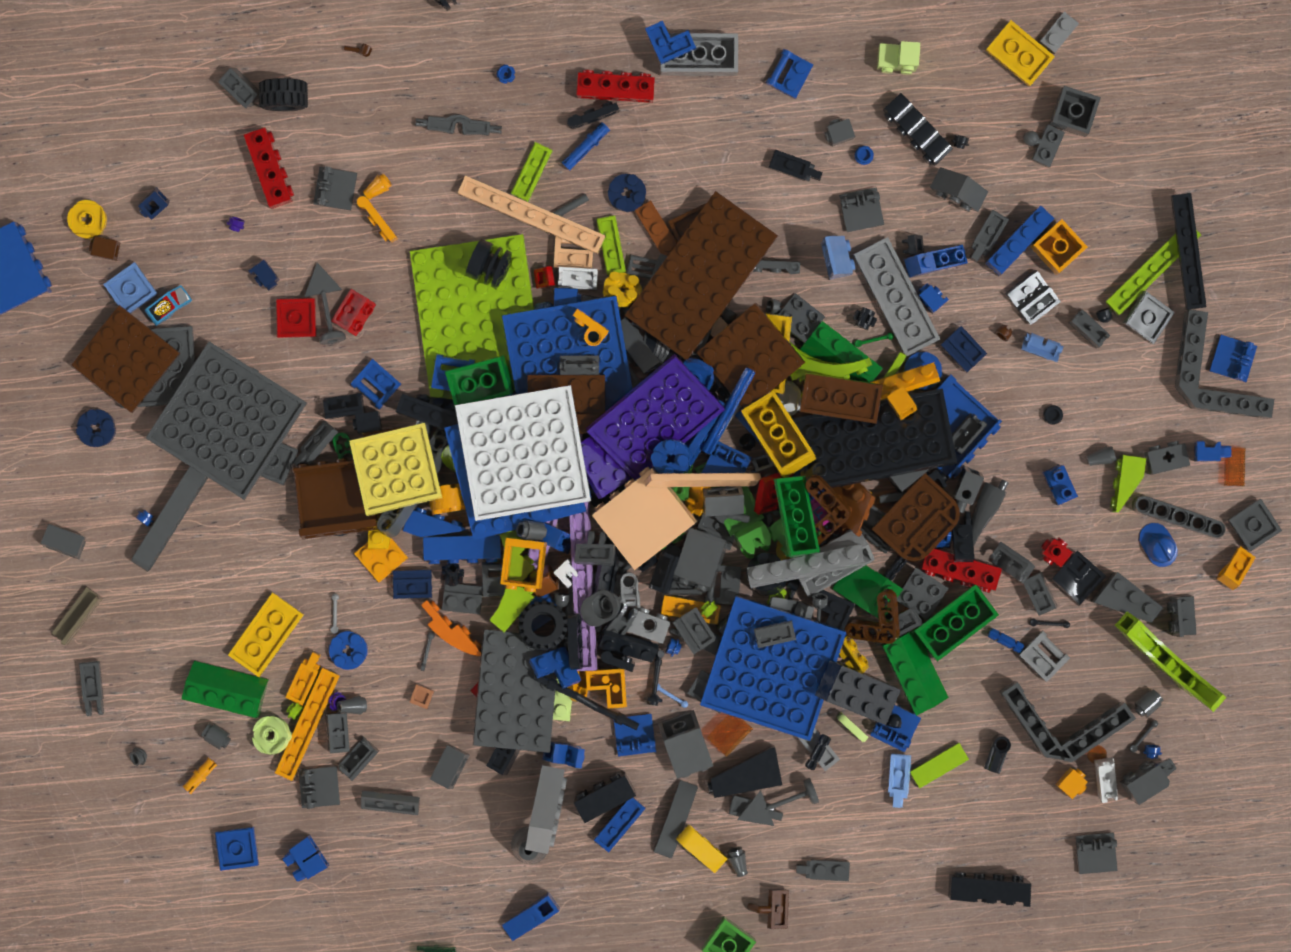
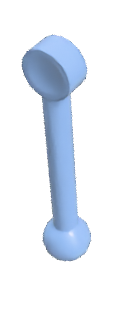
[657,684,688,708]

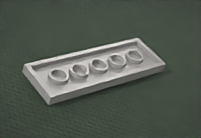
[853,237,940,357]

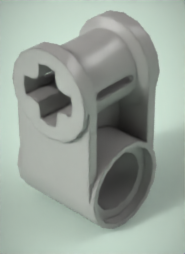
[620,571,640,608]

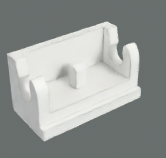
[558,267,598,290]
[554,559,578,588]
[1094,757,1118,803]

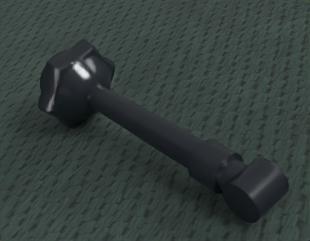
[643,650,664,706]

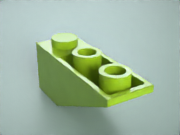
[1110,455,1146,513]

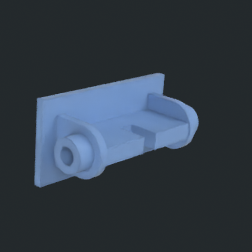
[1022,333,1064,362]

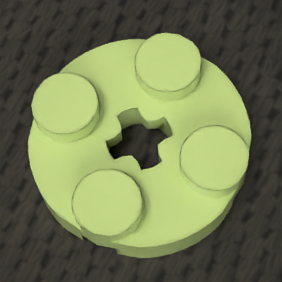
[252,716,292,755]

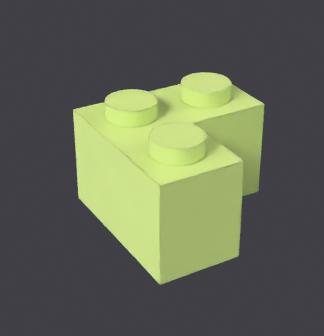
[877,41,920,75]

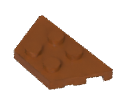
[819,483,875,537]

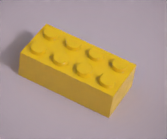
[741,390,816,478]

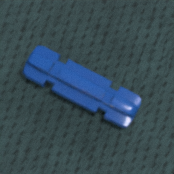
[988,628,1024,653]

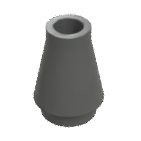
[1087,446,1117,466]
[337,696,367,715]
[727,847,748,877]

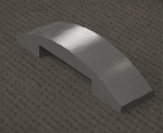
[654,780,698,859]

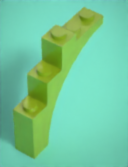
[789,341,872,382]
[490,529,535,633]
[1114,611,1226,712]

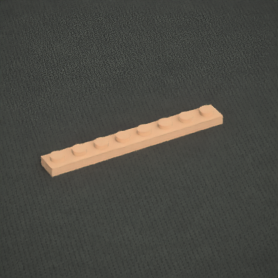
[458,176,605,254]

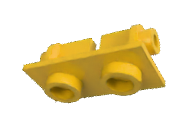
[839,636,869,673]

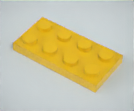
[228,592,305,677]

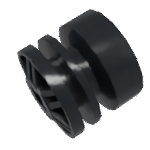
[466,239,512,289]

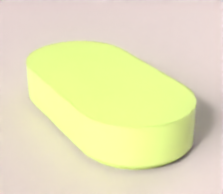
[836,712,869,742]

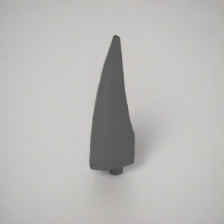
[970,479,1009,546]

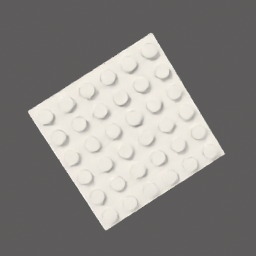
[455,385,591,521]

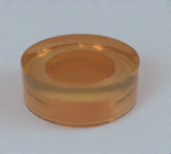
[1087,745,1107,764]

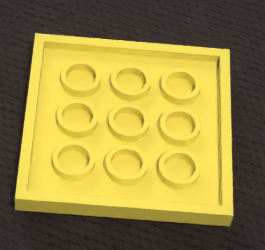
[349,423,442,516]

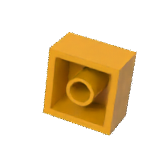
[1031,219,1088,275]

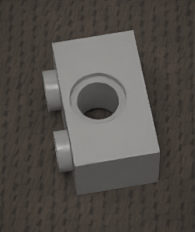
[627,607,670,644]

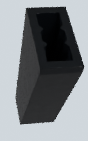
[708,746,782,798]

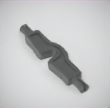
[416,115,502,136]

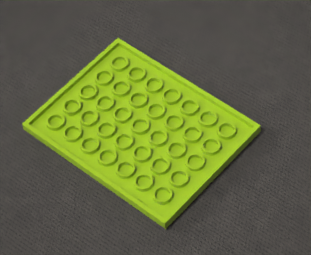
[410,234,534,399]

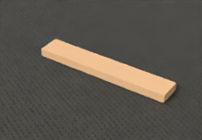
[645,473,761,487]

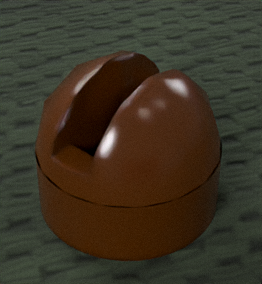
[995,325,1012,341]

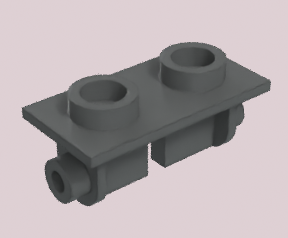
[560,356,599,375]

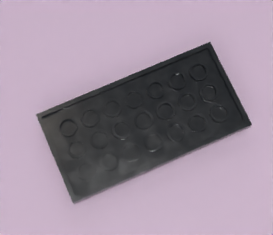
[793,388,958,493]

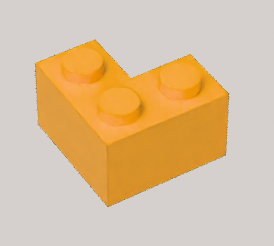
[586,668,627,709]

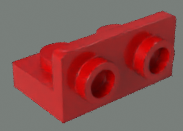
[331,289,376,336]

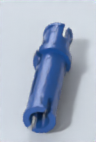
[561,122,611,171]

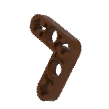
[806,475,851,545]
[845,588,900,644]

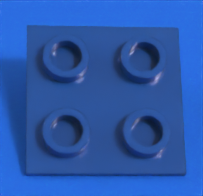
[1210,335,1257,382]
[702,441,752,487]
[870,705,921,752]
[614,714,656,757]

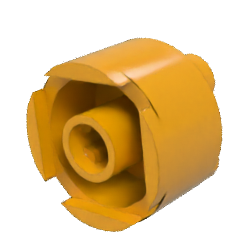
[429,483,466,515]

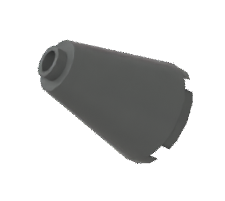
[511,826,547,864]

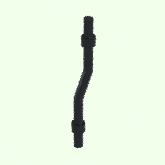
[533,675,639,730]

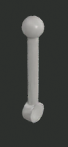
[331,593,339,634]

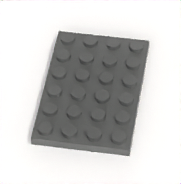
[472,629,560,753]

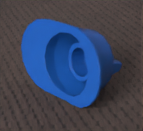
[1139,523,1178,567]

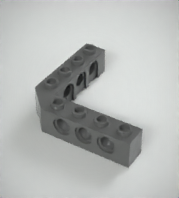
[1175,310,1275,419]
[999,681,1136,762]

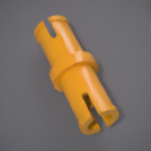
[182,757,218,794]

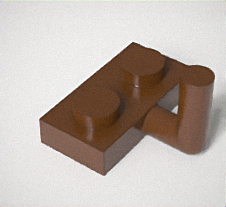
[747,889,789,929]

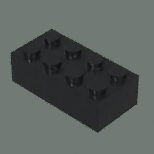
[815,660,901,725]

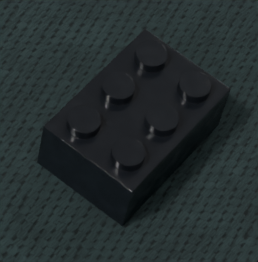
[574,771,636,823]

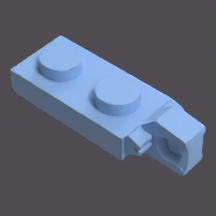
[888,753,911,808]

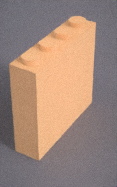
[592,467,697,570]

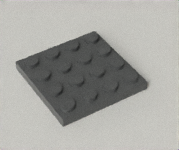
[120,326,196,409]

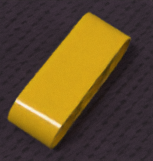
[676,824,728,873]

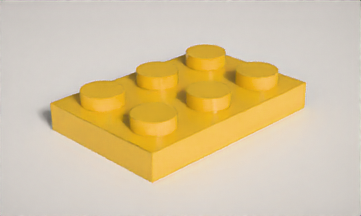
[985,20,1055,87]

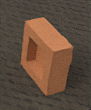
[410,684,434,709]

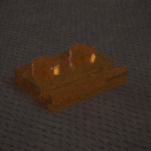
[706,715,753,757]

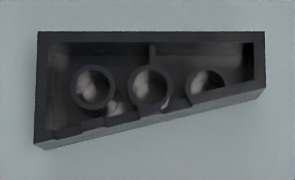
[948,871,1032,907]

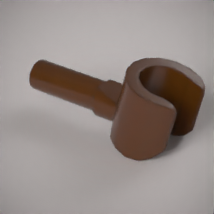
[344,43,372,57]

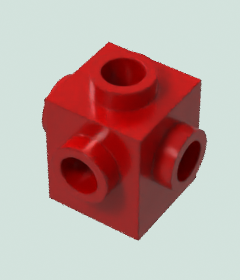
[1040,537,1073,568]

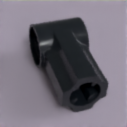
[984,734,1011,774]

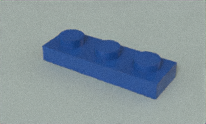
[594,797,646,853]

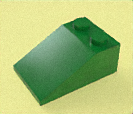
[445,355,514,409]
[833,565,903,619]

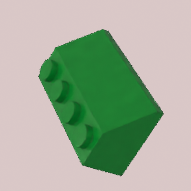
[800,321,883,382]
[774,476,820,558]
[914,584,999,662]
[881,628,949,716]
[181,661,269,718]

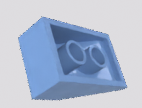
[821,236,855,280]

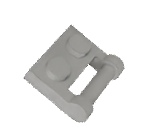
[1019,630,1070,682]

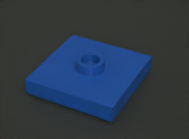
[215,827,259,871]

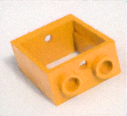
[500,538,547,592]

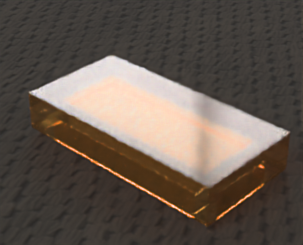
[1224,448,1246,486]

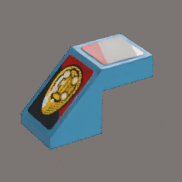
[145,285,192,326]

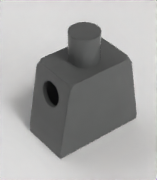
[953,466,984,513]

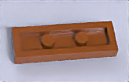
[635,200,677,256]

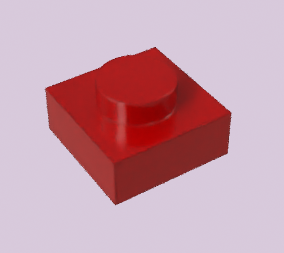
[534,266,555,289]

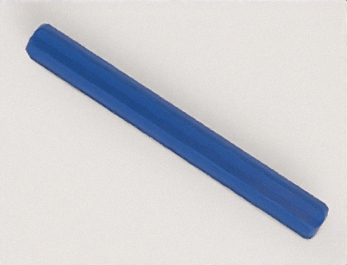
[702,367,755,454]

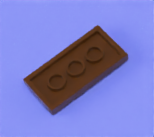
[799,373,883,424]

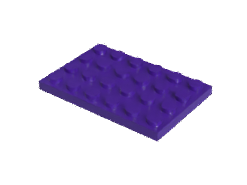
[586,354,725,481]

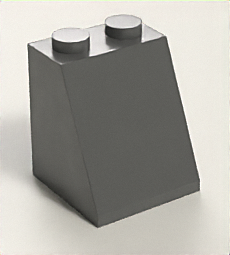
[674,528,726,593]
[658,710,713,779]

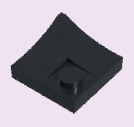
[1051,550,1106,606]

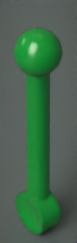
[855,332,894,347]

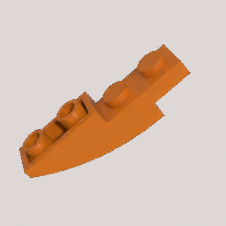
[421,599,482,656]

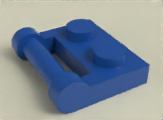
[765,49,814,99]
[431,354,475,391]
[350,359,402,410]

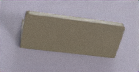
[52,587,103,645]

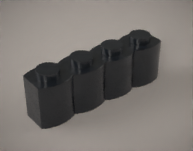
[883,93,953,166]

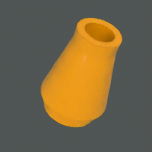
[363,173,392,200]

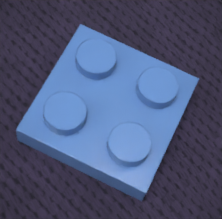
[103,262,158,313]

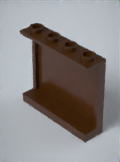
[292,459,379,540]

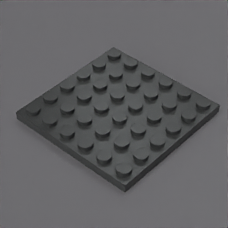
[146,342,307,500]

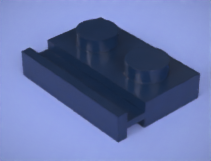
[940,326,987,373]
[393,570,433,599]

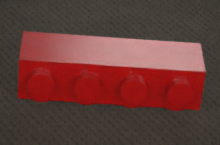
[577,70,655,103]
[244,127,295,209]
[920,549,1002,593]

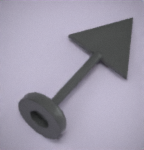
[305,262,346,345]
[737,778,819,826]

